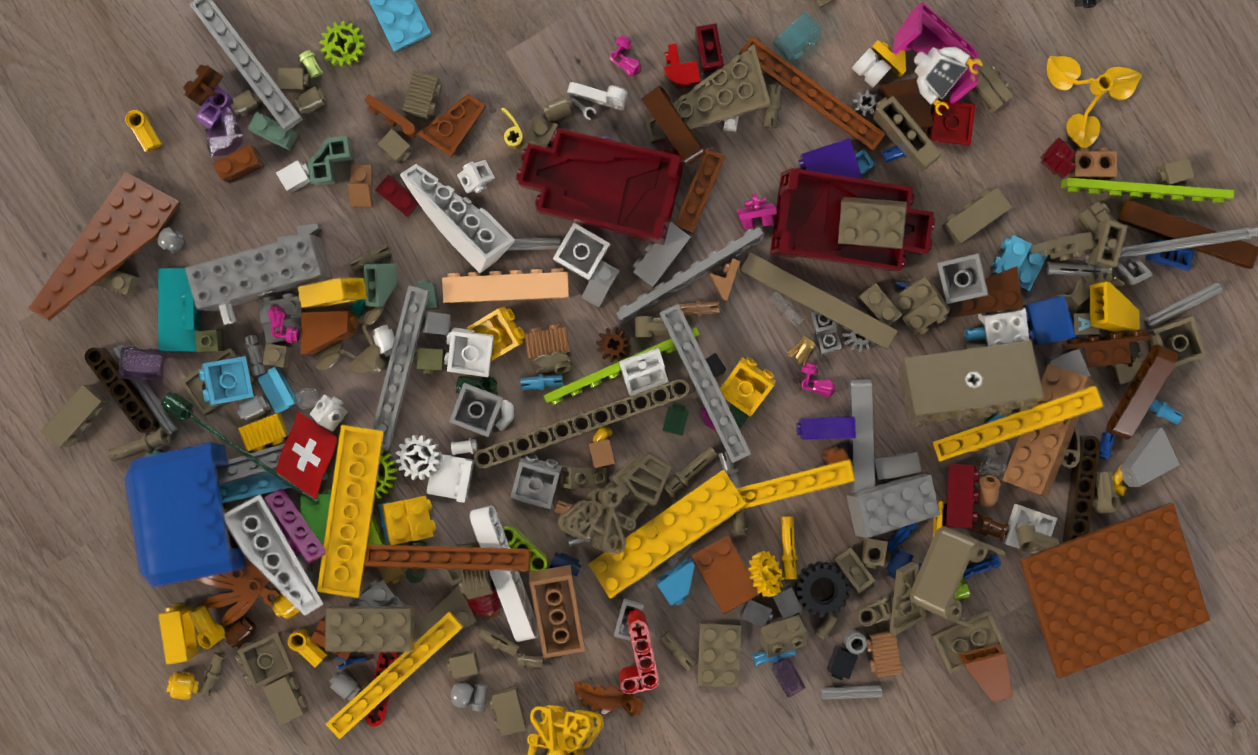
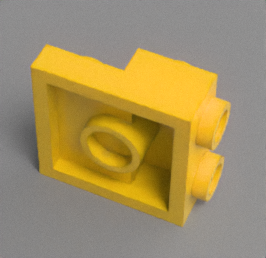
[467,306,525,362]
[720,357,776,417]
[381,496,436,545]

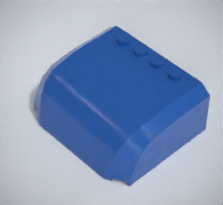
[124,443,247,588]

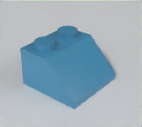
[656,556,695,606]

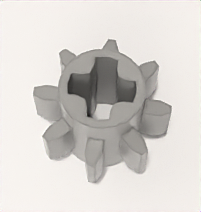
[852,89,878,117]

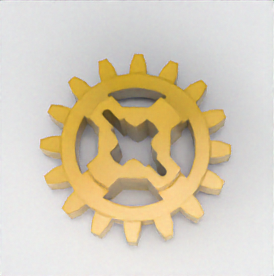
[749,551,784,597]

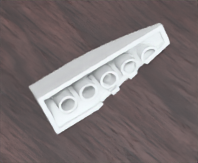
[400,164,515,273]
[224,495,323,616]

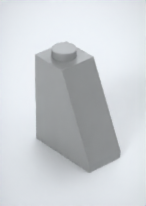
[1120,427,1180,487]

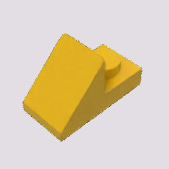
[871,40,906,78]

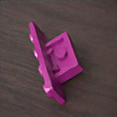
[265,489,326,563]

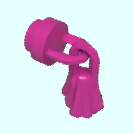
[610,35,641,76]
[268,305,300,343]
[801,362,836,398]

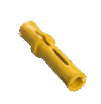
[780,516,798,579]

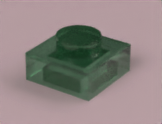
[729,404,749,429]

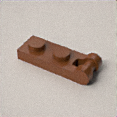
[364,94,418,138]

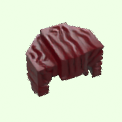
[1040,137,1077,178]
[467,580,502,616]

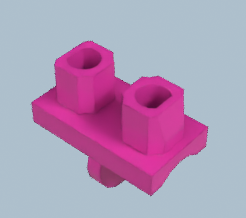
[737,193,777,230]

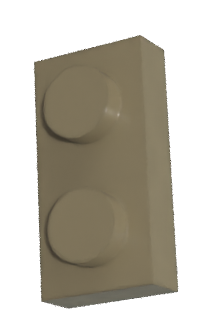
[833,547,875,593]

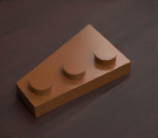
[416,94,486,158]

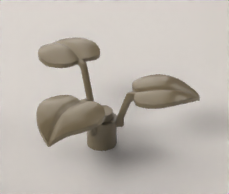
[316,301,387,374]

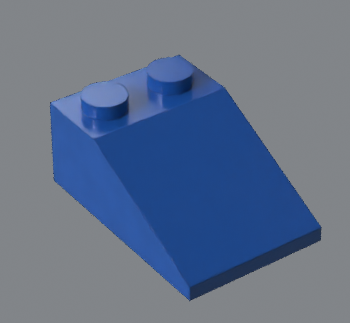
[1023,296,1076,345]

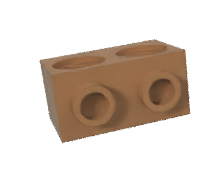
[1069,148,1117,179]

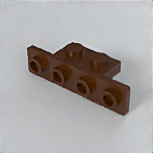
[1062,329,1151,368]

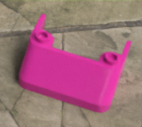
[893,2,978,104]

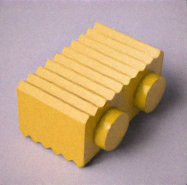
[238,413,289,452]

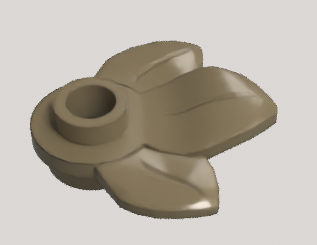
[534,351,572,374]

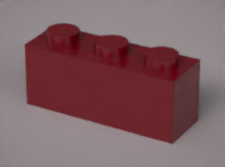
[946,464,979,529]

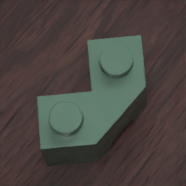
[308,136,354,186]

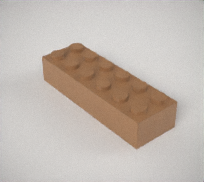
[1002,364,1094,498]

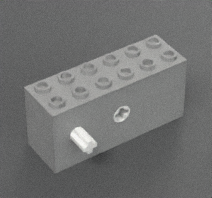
[185,233,333,325]

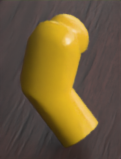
[593,426,613,443]
[1112,464,1127,497]

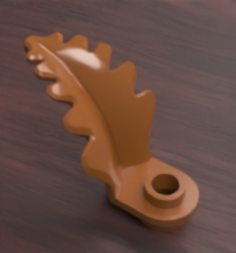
[574,681,643,717]

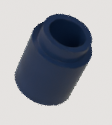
[886,548,914,579]
[549,552,582,577]

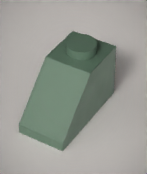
[363,263,397,307]

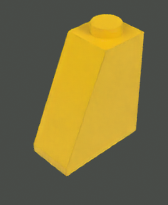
[1090,282,1140,334]

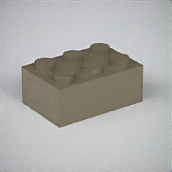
[838,197,907,249]

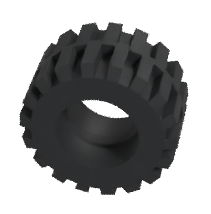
[795,561,850,617]

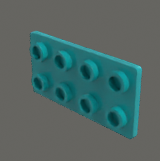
[158,268,201,351]

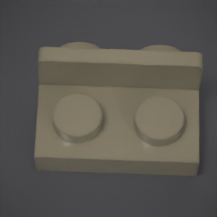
[518,115,559,155]

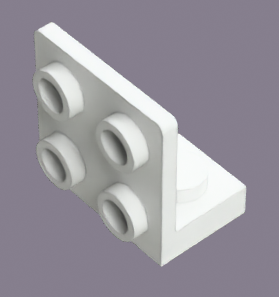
[978,307,1029,346]
[427,454,474,503]

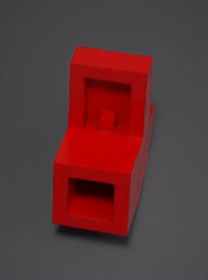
[663,43,700,88]

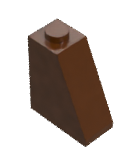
[879,77,934,133]

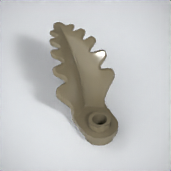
[1054,273,1125,314]

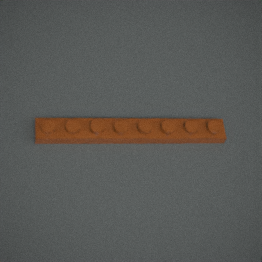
[739,35,885,151]
[364,545,531,572]

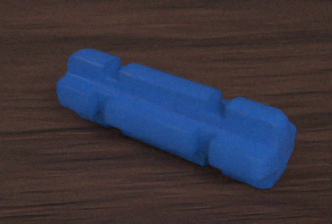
[887,522,919,553]
[963,555,1001,578]

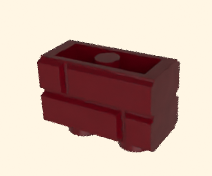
[695,23,724,73]

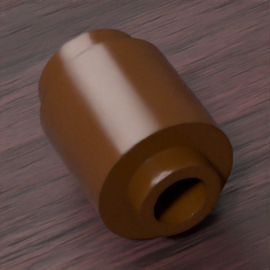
[225,617,257,648]

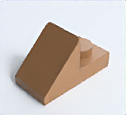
[347,165,373,207]
[709,258,740,302]

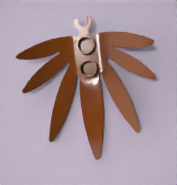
[195,503,281,626]

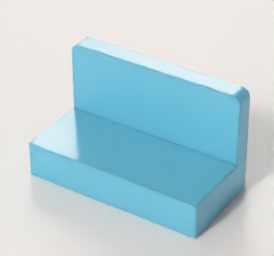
[258,366,299,413]

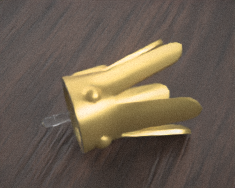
[787,336,816,366]

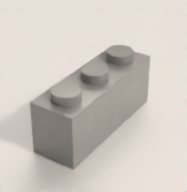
[632,222,691,288]

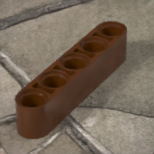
[1106,344,1178,440]

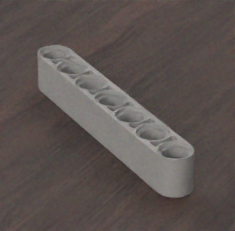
[849,379,875,494]

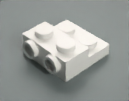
[444,328,494,377]

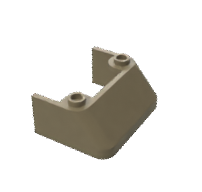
[910,526,1006,629]

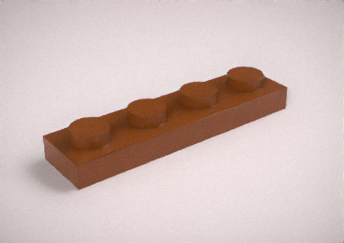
[674,148,725,234]

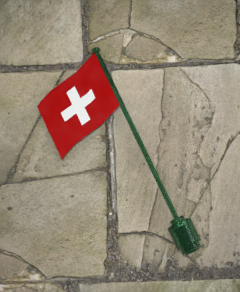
[160,392,337,506]

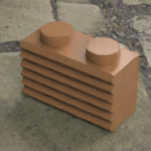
[525,324,570,359]
[866,630,902,678]

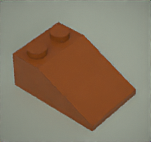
[692,536,760,614]

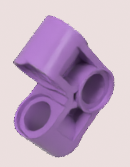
[196,85,234,131]

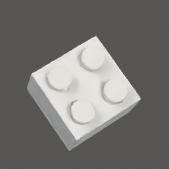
[553,223,610,281]

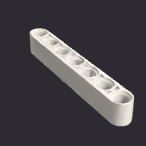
[470,505,539,642]

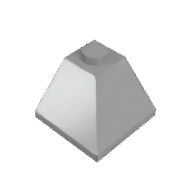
[937,253,989,304]

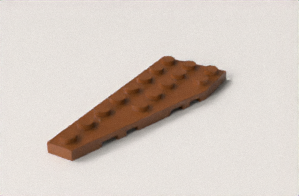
[29,172,181,321]

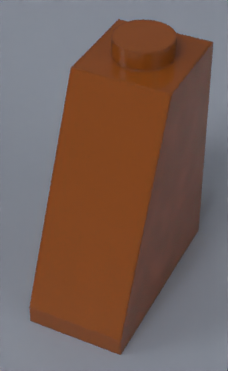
[301,311,358,356]
[958,644,1013,702]

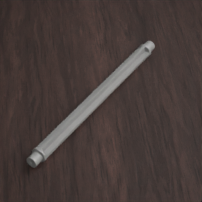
[1085,227,1258,263]

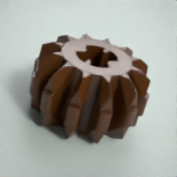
[596,327,631,362]

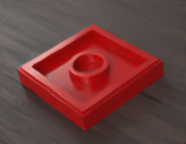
[929,99,976,146]

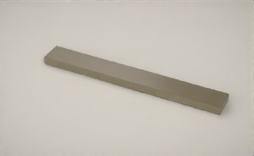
[740,253,898,350]

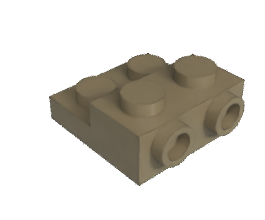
[1031,232,1094,261]
[891,275,950,335]
[234,633,293,689]

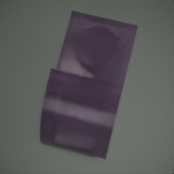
[205,107,243,157]

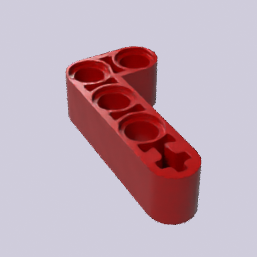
[619,610,659,694]

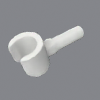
[571,97,596,120]

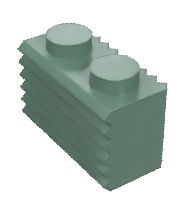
[248,111,299,151]

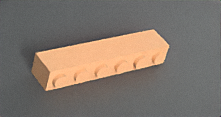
[442,268,569,304]

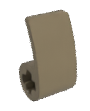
[1060,428,1080,468]

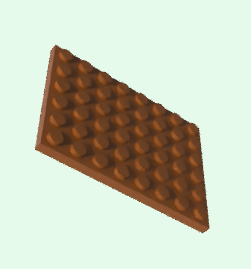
[1019,503,1210,678]

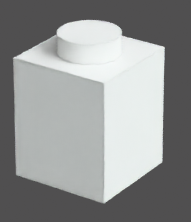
[276,160,311,193]

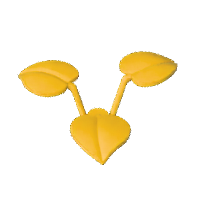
[1046,56,1142,148]

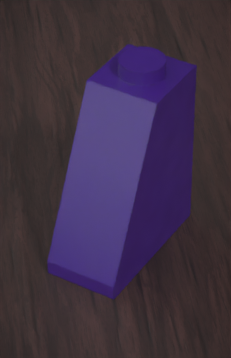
[798,138,862,179]
[796,416,856,440]

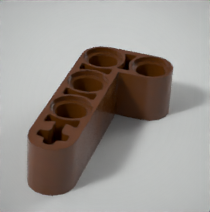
[641,86,706,166]

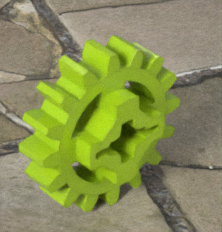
[319,21,366,68]

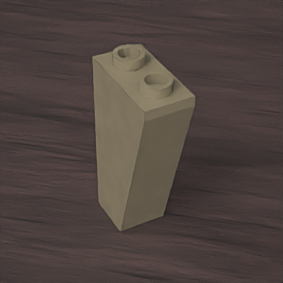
[872,96,942,172]

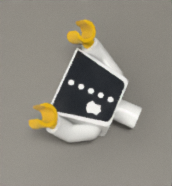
[914,47,983,115]

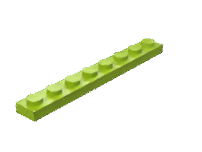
[1061,178,1234,204]
[544,328,700,405]

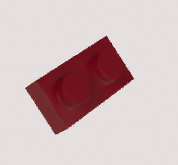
[375,175,419,217]

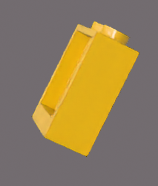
[298,278,367,308]
[159,602,199,664]

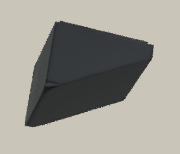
[705,353,726,378]

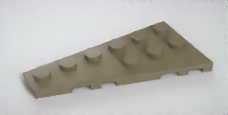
[645,44,772,143]

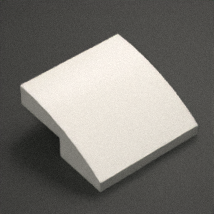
[619,348,669,396]
[1001,504,1057,554]

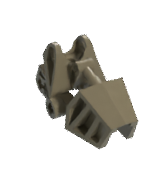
[557,454,671,554]

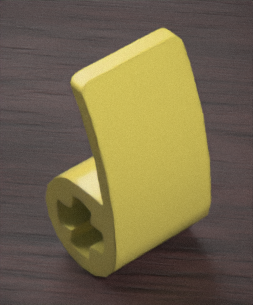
[501,108,524,149]

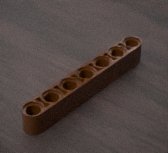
[1117,200,1258,269]

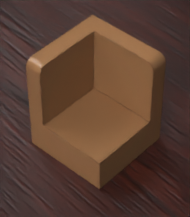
[589,439,615,468]

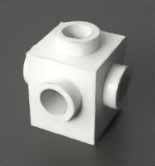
[457,160,495,193]
[310,394,348,431]

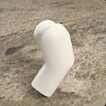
[495,400,515,432]

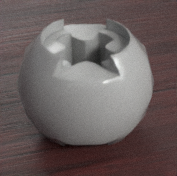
[157,227,184,253]
[450,682,474,708]

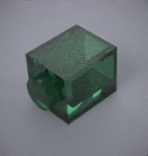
[662,403,688,436]

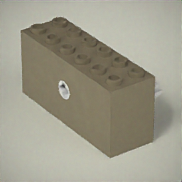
[899,340,1044,428]

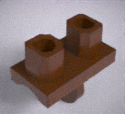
[183,65,223,106]

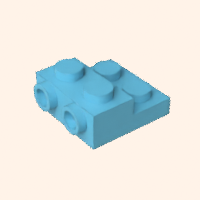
[991,235,1048,292]
[198,356,254,406]

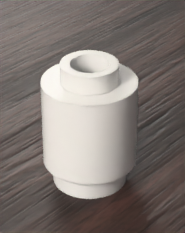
[372,325,395,357]

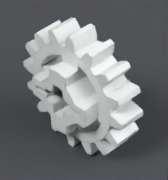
[396,435,441,480]

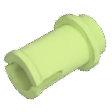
[299,50,323,79]

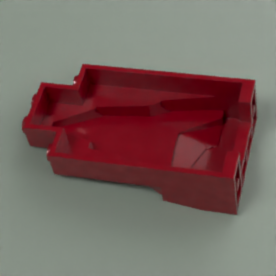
[516,128,685,245]
[770,168,935,272]

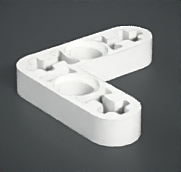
[567,82,627,110]

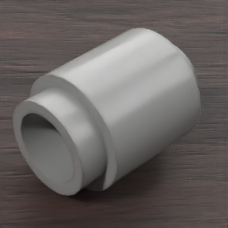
[237,395,270,422]
[843,630,867,654]
[329,671,361,701]

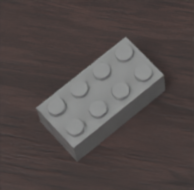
[846,473,940,538]

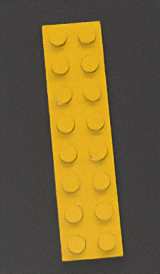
[317,425,384,598]
[588,469,748,599]

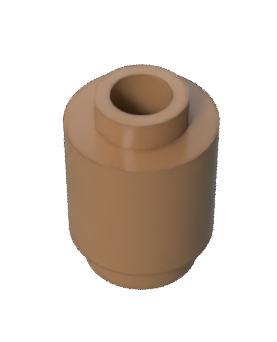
[978,475,1001,507]

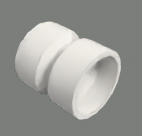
[851,48,891,88]

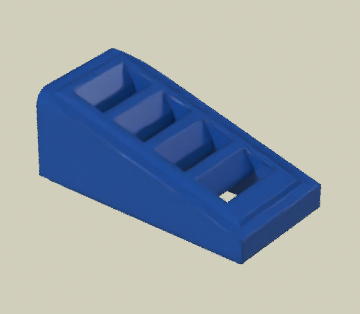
[1146,240,1194,271]

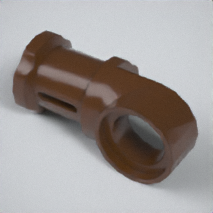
[968,514,1010,542]

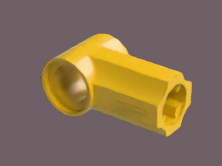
[125,110,163,153]
[188,604,225,649]
[288,628,328,667]

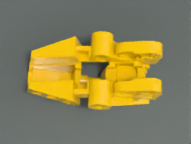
[526,705,604,755]

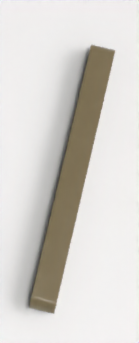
[474,379,689,468]

